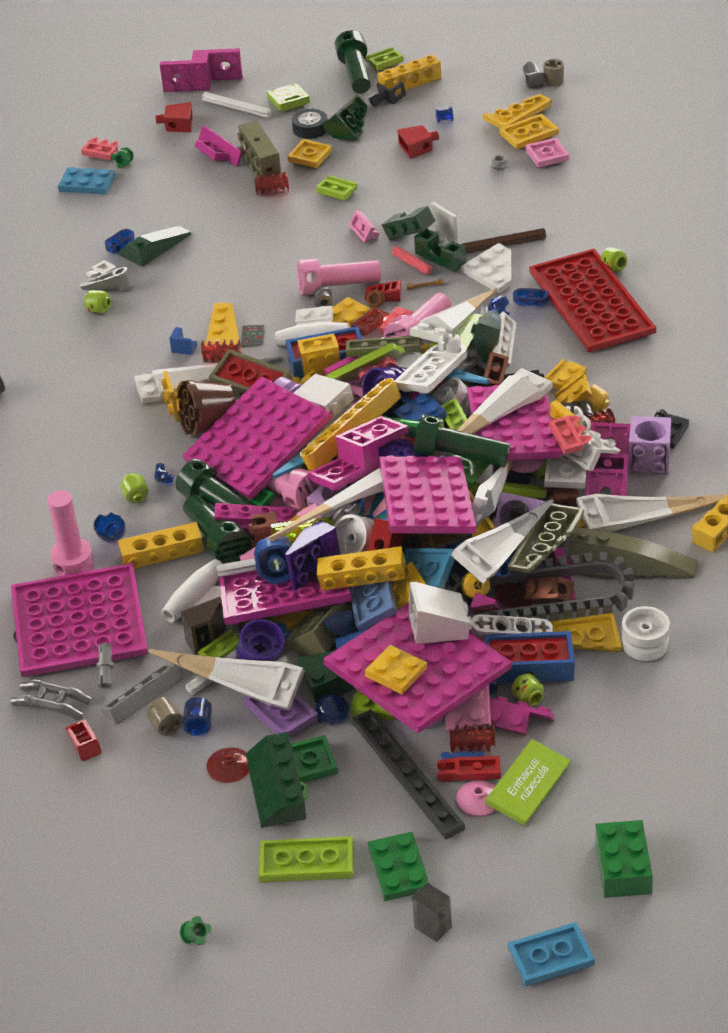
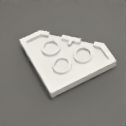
[461,243,511,293]

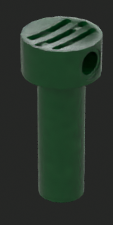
[335,30,371,94]
[414,414,511,467]
[176,458,255,507]
[183,495,252,564]

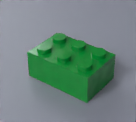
[595,820,653,898]

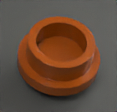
[367,289,385,308]

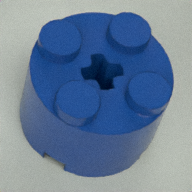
[254,536,292,584]

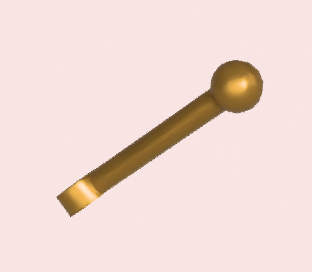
[406,278,444,290]

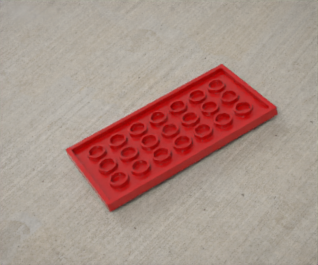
[529,248,656,353]

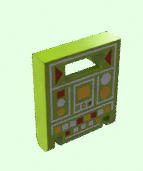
[266,83,310,112]

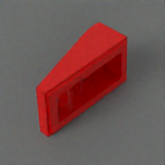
[365,280,402,301]
[65,719,102,761]

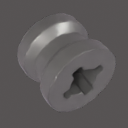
[314,287,333,307]

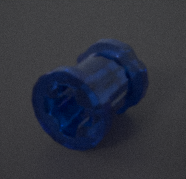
[435,106,454,123]

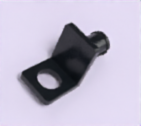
[369,82,406,107]

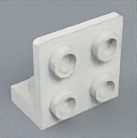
[427,202,458,247]
[562,431,621,471]

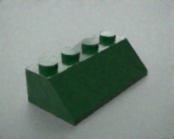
[245,732,306,828]

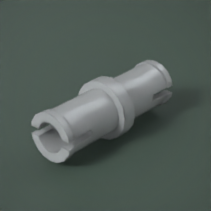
[97,643,114,688]

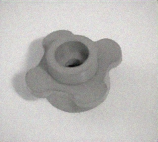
[491,155,508,170]

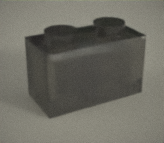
[412,883,452,942]

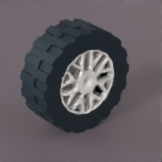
[292,108,328,139]

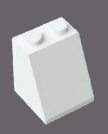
[294,374,354,422]
[409,582,472,644]

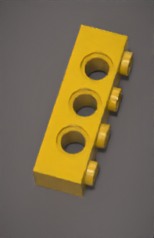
[377,55,442,94]
[691,495,728,553]
[118,522,204,569]
[317,546,406,591]

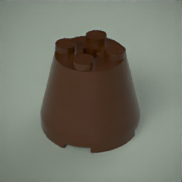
[176,380,237,438]

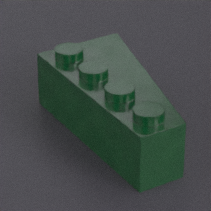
[297,650,355,704]

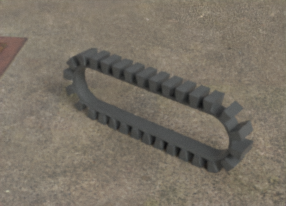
[444,552,635,630]

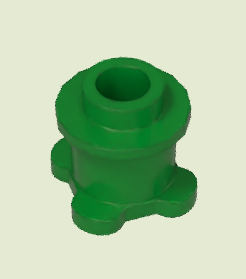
[112,147,134,168]
[180,916,212,945]

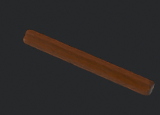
[461,228,546,253]

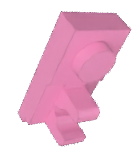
[349,210,380,243]

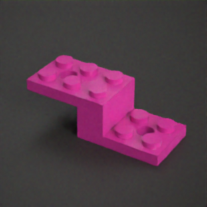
[159,48,243,92]
[308,416,408,490]
[585,422,631,496]

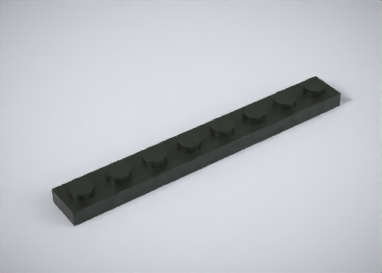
[352,709,465,840]

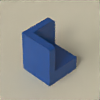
[169,327,198,355]

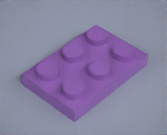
[243,694,318,737]

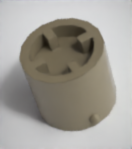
[543,59,564,86]
[146,697,183,736]

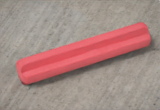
[392,246,433,275]

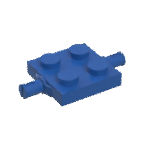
[393,393,447,421]

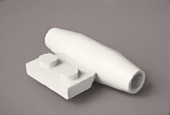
[275,306,350,347]
[161,559,222,623]

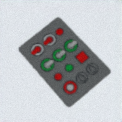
[241,325,264,346]

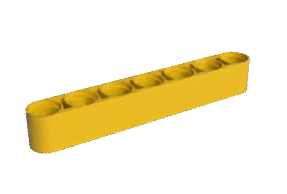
[300,378,401,471]

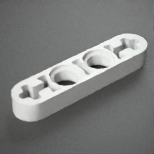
[470,614,553,637]

